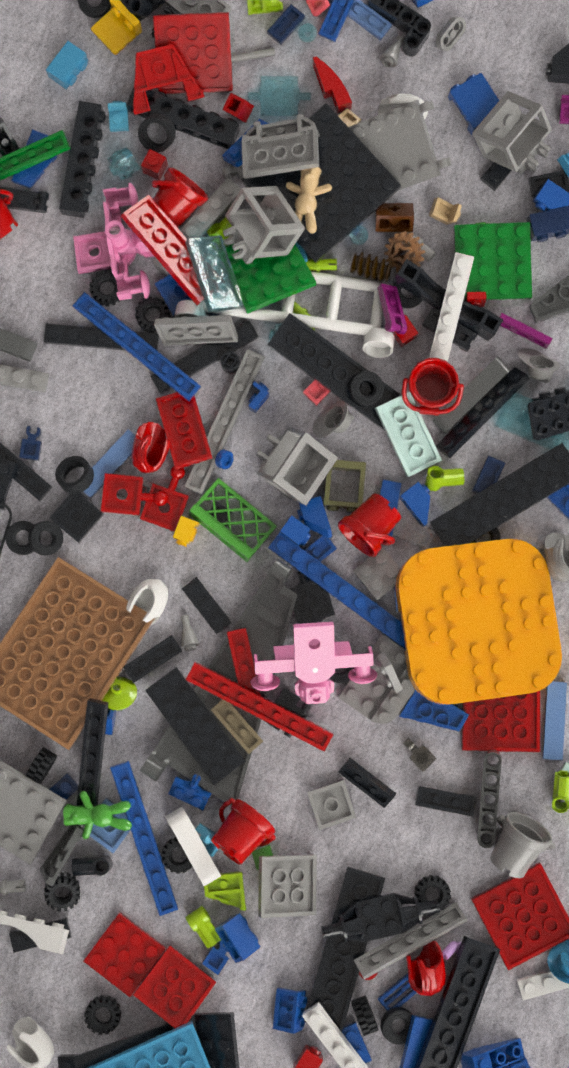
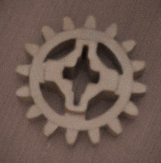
[384,231,425,272]

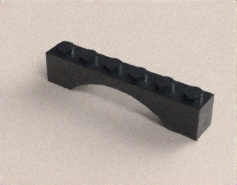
[392,259,503,341]

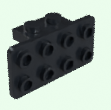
[527,387,569,440]

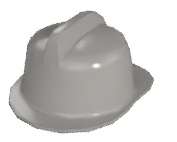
[518,348,560,383]
[313,401,354,438]

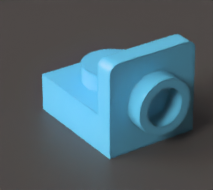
[108,101,129,132]
[195,823,218,857]

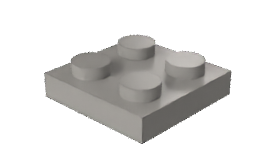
[353,547,401,600]
[307,780,356,830]

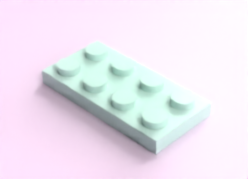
[375,391,442,477]

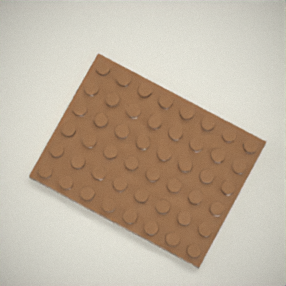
[0,557,155,750]

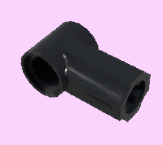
[71,855,113,876]

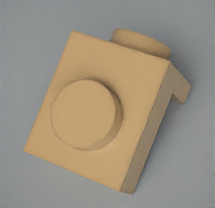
[429,197,462,225]

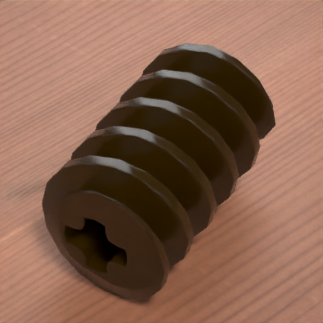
[350,251,392,283]

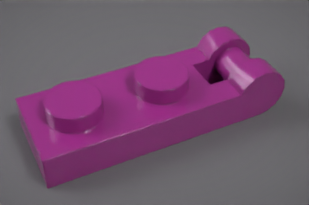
[377,283,407,334]

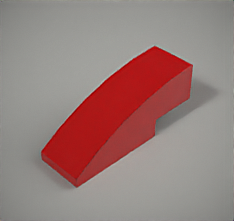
[312,57,352,114]

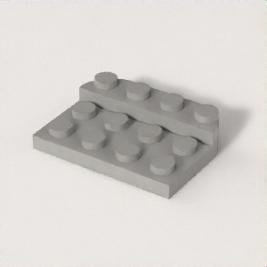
[242,114,320,179]
[338,634,415,724]

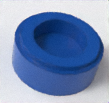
[215,449,234,470]

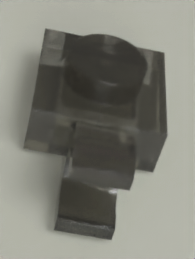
[403,738,437,772]

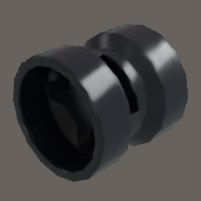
[221,352,240,374]

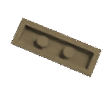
[211,699,263,754]

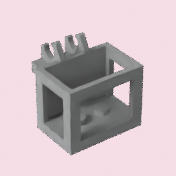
[472,91,552,174]
[223,186,305,264]
[256,426,338,506]

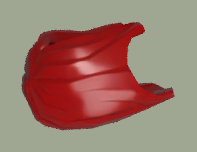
[131,422,170,473]
[406,940,446,996]

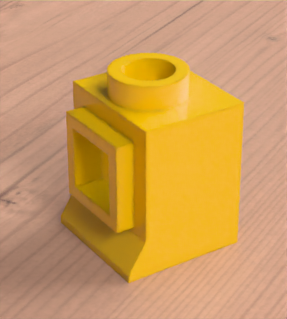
[173,516,200,547]

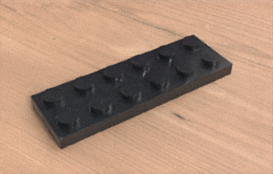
[145,667,246,785]

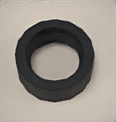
[138,114,176,153]
[55,456,94,494]

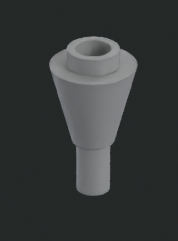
[380,35,404,68]
[181,615,200,651]

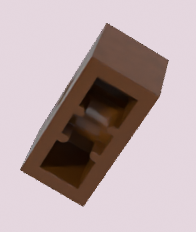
[375,203,414,232]

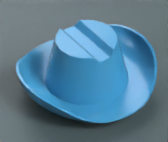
[547,939,569,984]

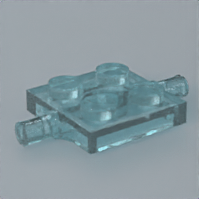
[248,76,311,116]

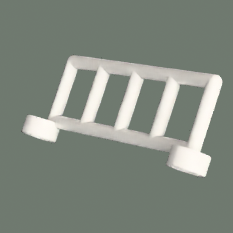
[174,256,395,358]

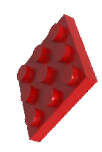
[83,912,166,997]
[133,945,216,1028]

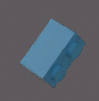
[46,41,88,90]

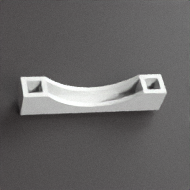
[429,252,474,362]
[0,910,69,954]

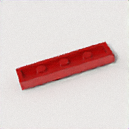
[227,628,261,695]

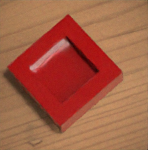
[465,292,486,308]

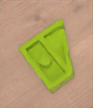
[204,871,246,911]

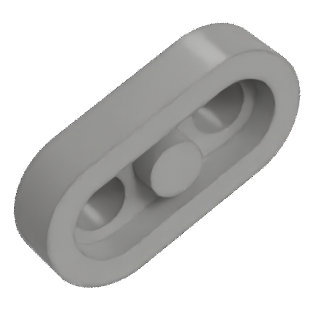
[436,16,466,51]

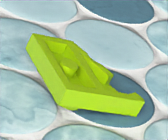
[247,0,283,15]

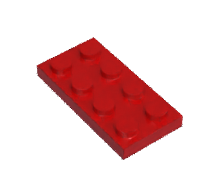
[156,392,213,469]

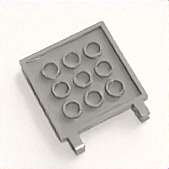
[349,100,452,191]
[0,760,67,865]

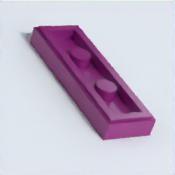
[500,313,553,349]

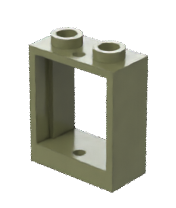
[324,460,366,513]

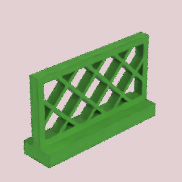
[188,478,277,562]

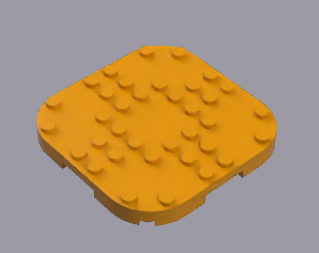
[396,539,562,705]

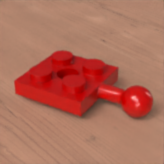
[140,466,189,532]
[101,473,168,516]

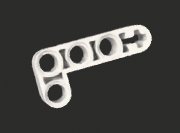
[165,807,221,886]

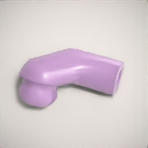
[442,941,461,960]

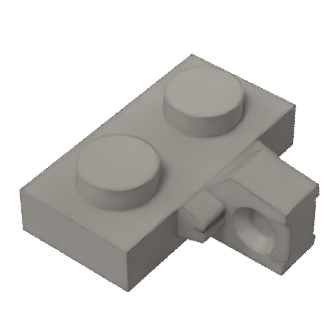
[373,652,403,693]

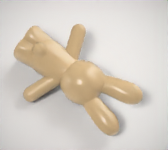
[286,167,332,234]

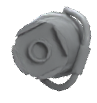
[490,812,555,878]

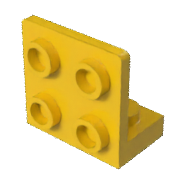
[91,0,142,55]

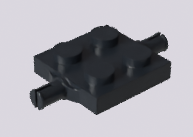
[290,572,335,624]

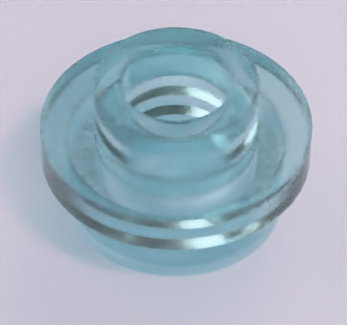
[298,23,317,43]
[350,226,368,245]

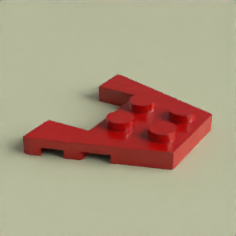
[133,44,205,115]

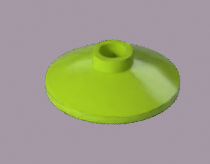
[102,677,137,710]

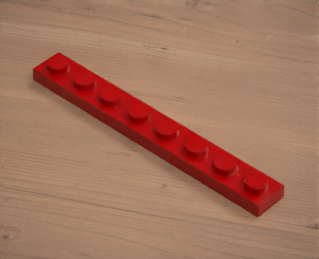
[185,662,334,752]

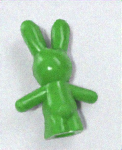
[63,791,132,839]

